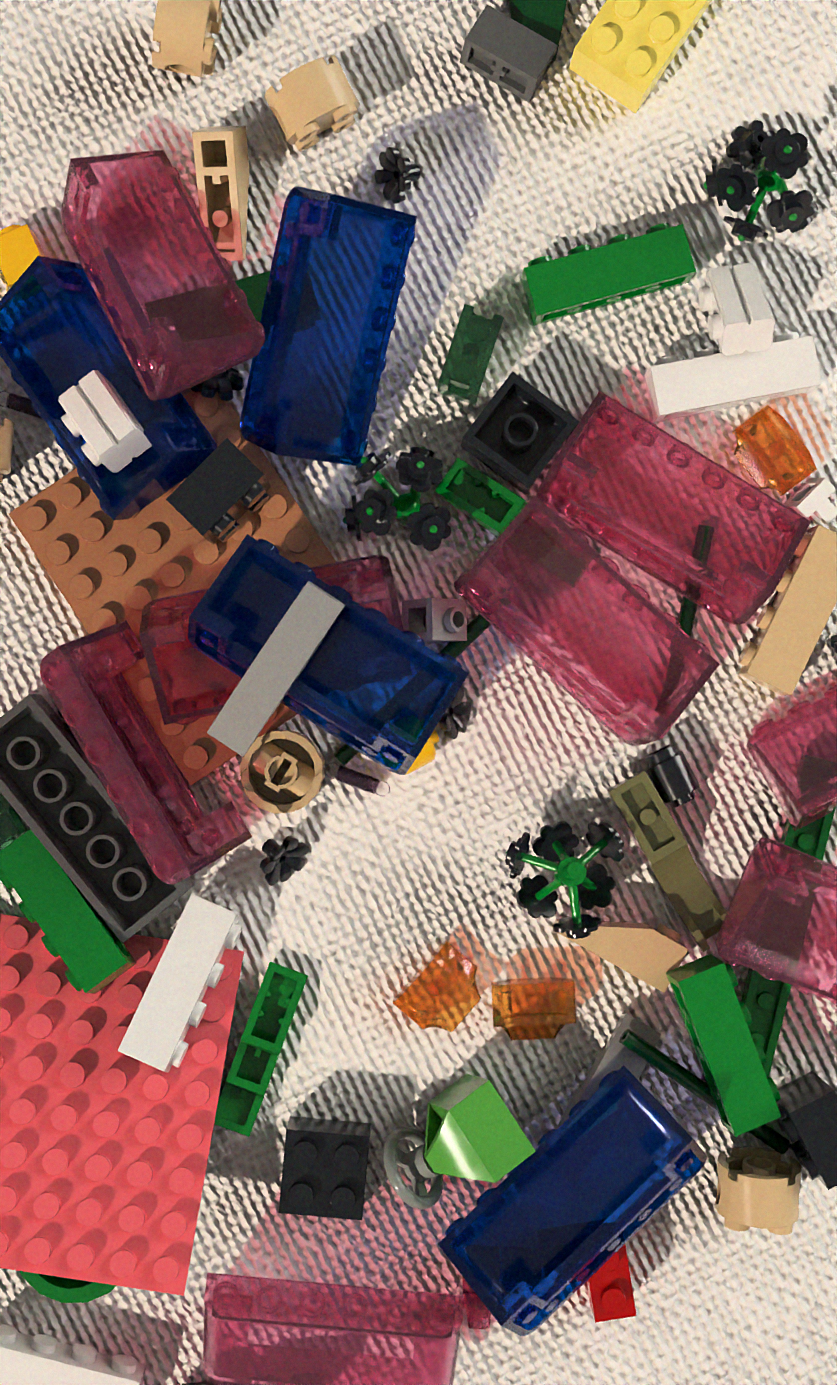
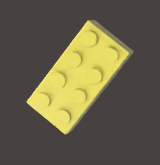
[569,0,712,113]

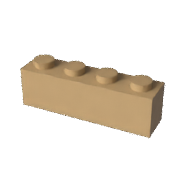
[738,525,837,696]

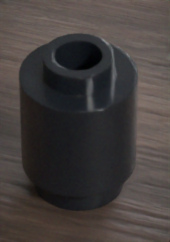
[644,743,700,807]

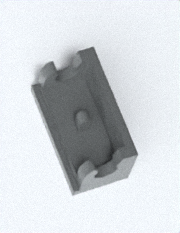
[460,5,558,103]

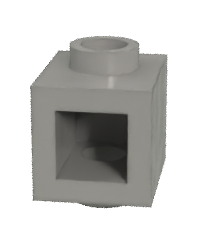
[402,598,467,643]

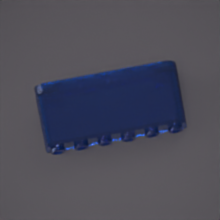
[240,186,417,466]
[0,256,218,520]
[188,534,469,775]
[438,1065,707,1336]

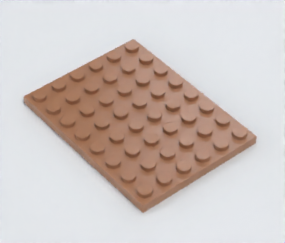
[8,391,395,785]

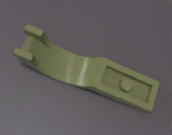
[607,770,739,952]

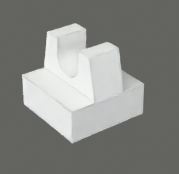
[781,477,837,524]

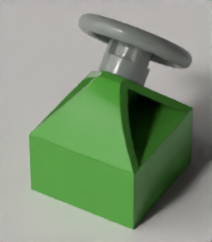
[383,1073,536,1209]

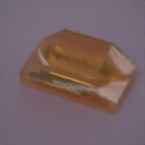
[732,405,817,496]
[393,939,481,1032]
[491,977,576,1040]

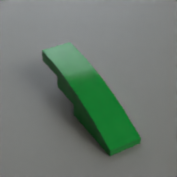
[435,457,596,588]
[214,962,308,1137]

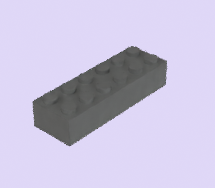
[0,694,195,943]

